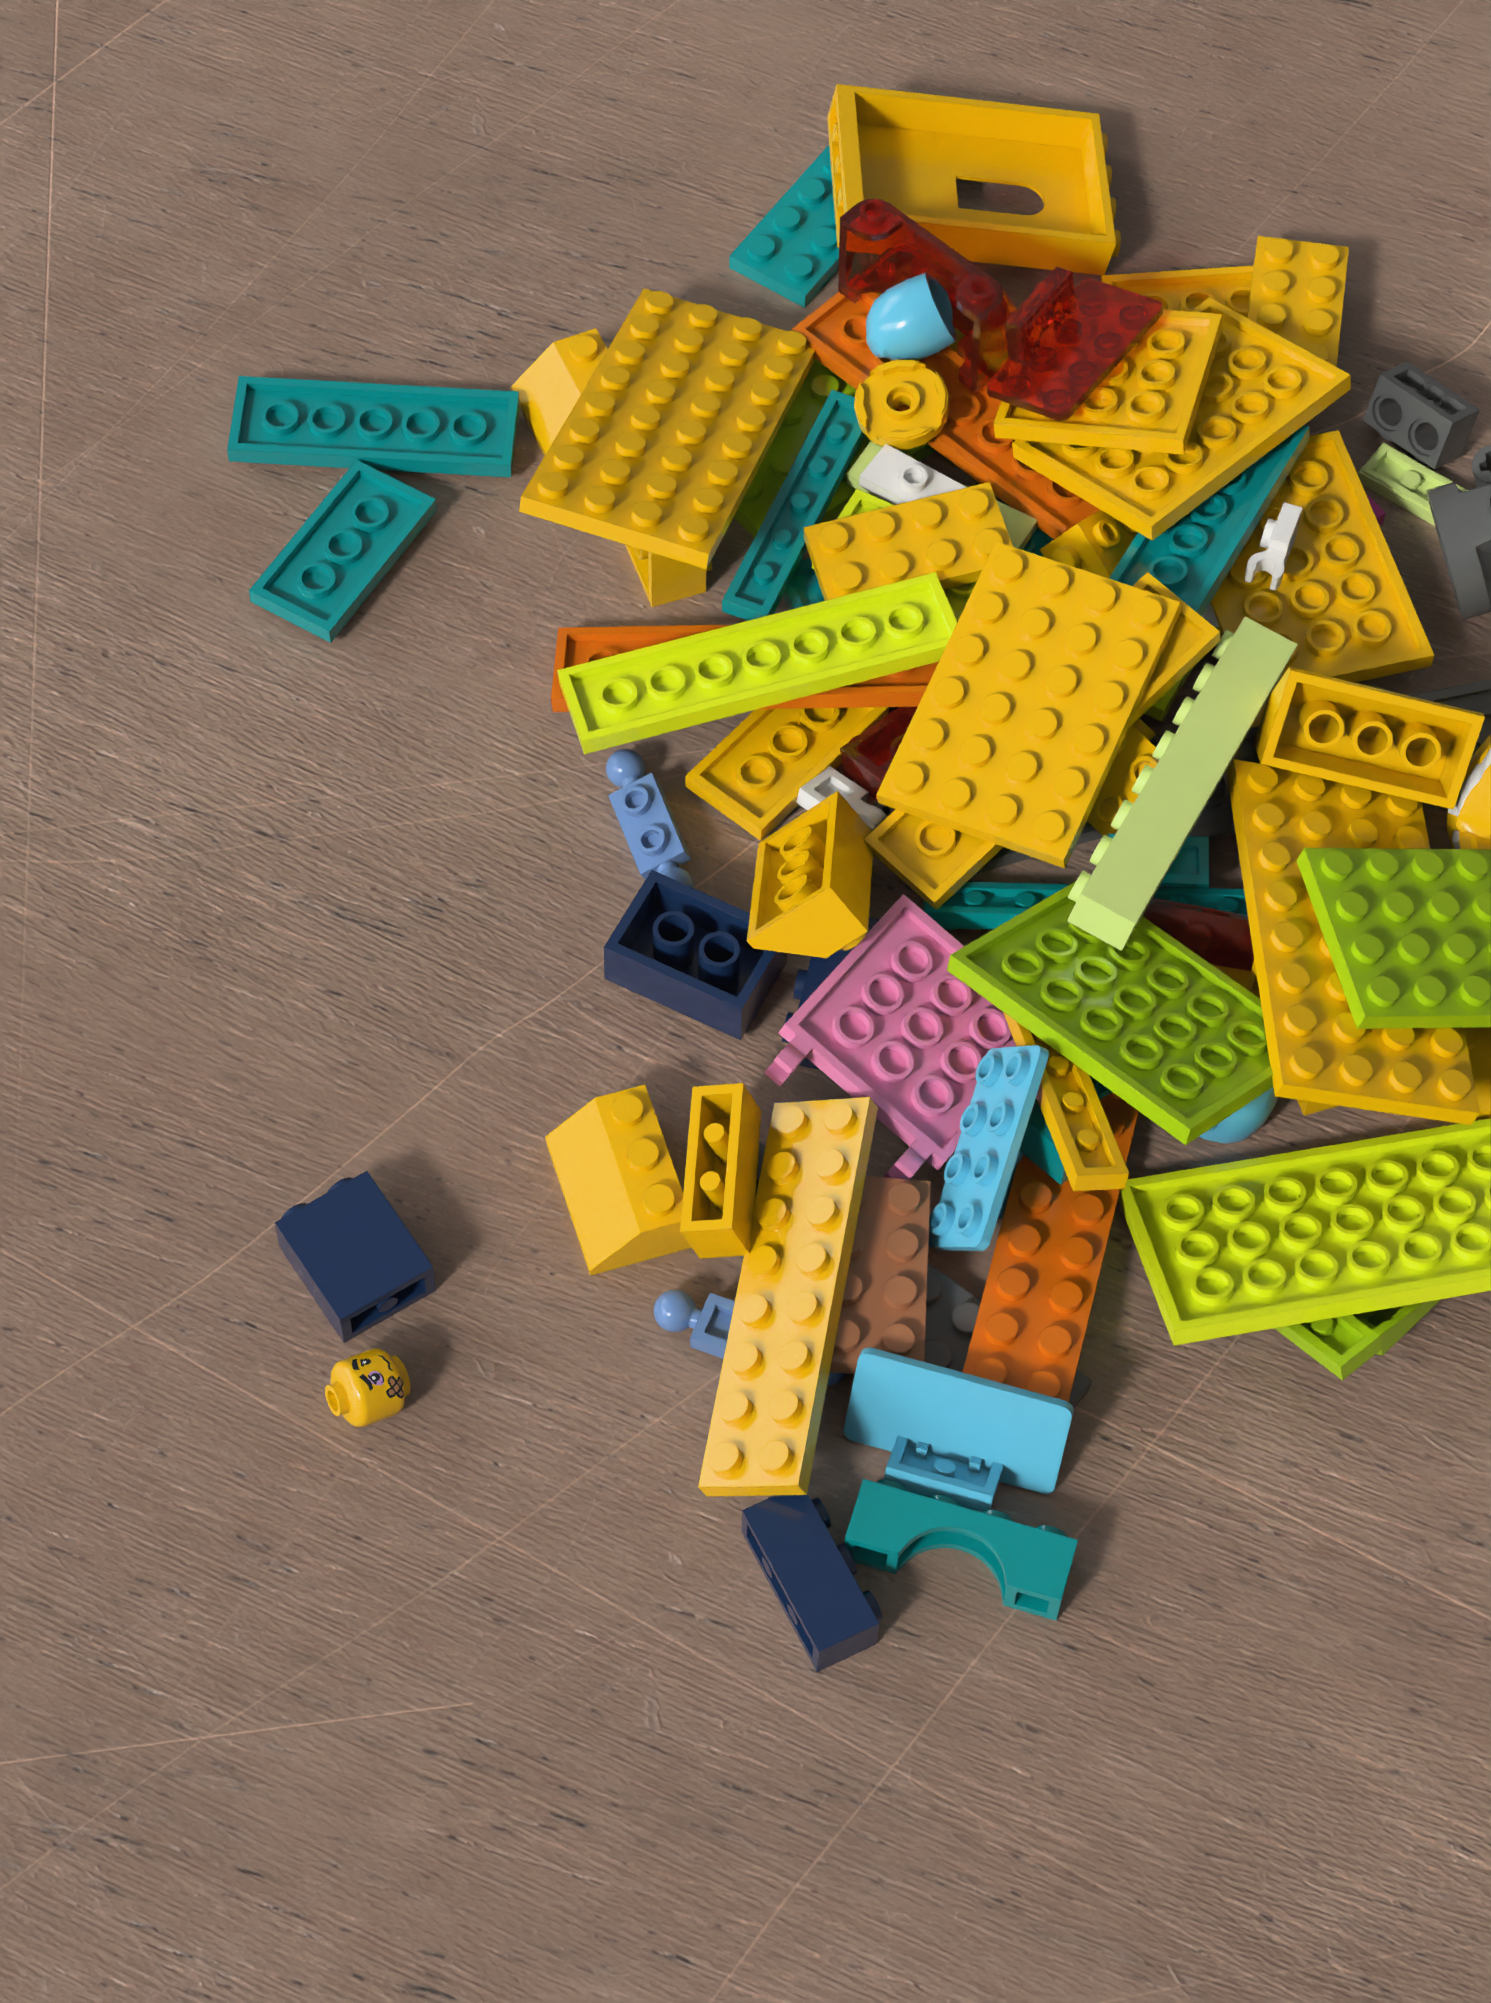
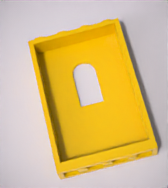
[827,84,1121,275]

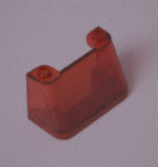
[838,198,1029,393]

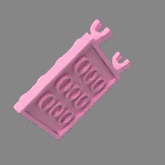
[764,894,1016,1179]

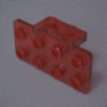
[987,267,1163,421]

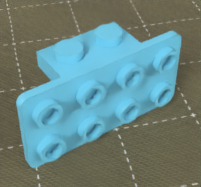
[928,1045,1049,1251]
[843,1347,1074,1512]

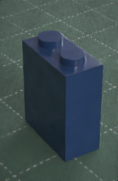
[275,1171,436,1343]

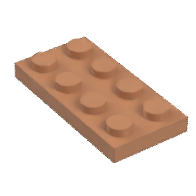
[830,1176,931,1374]

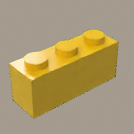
[680,1083,762,1259]

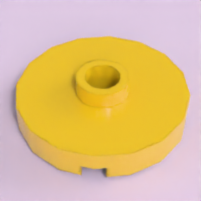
[854,359,950,450]

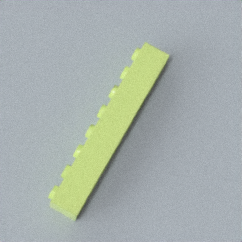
[1067,616,1298,951]

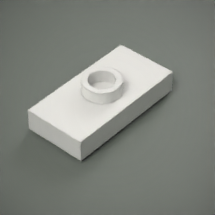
[859,444,966,505]

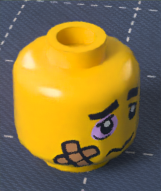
[325,1348,411,1427]

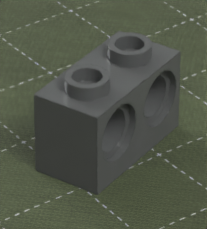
[1363,361,1480,469]

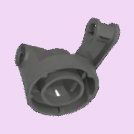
[1426,445,1491,620]

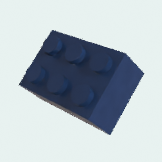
[604,870,788,1040]

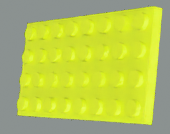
[1118,1118,1491,1346]

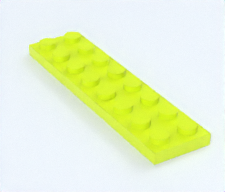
[557,572,957,754]

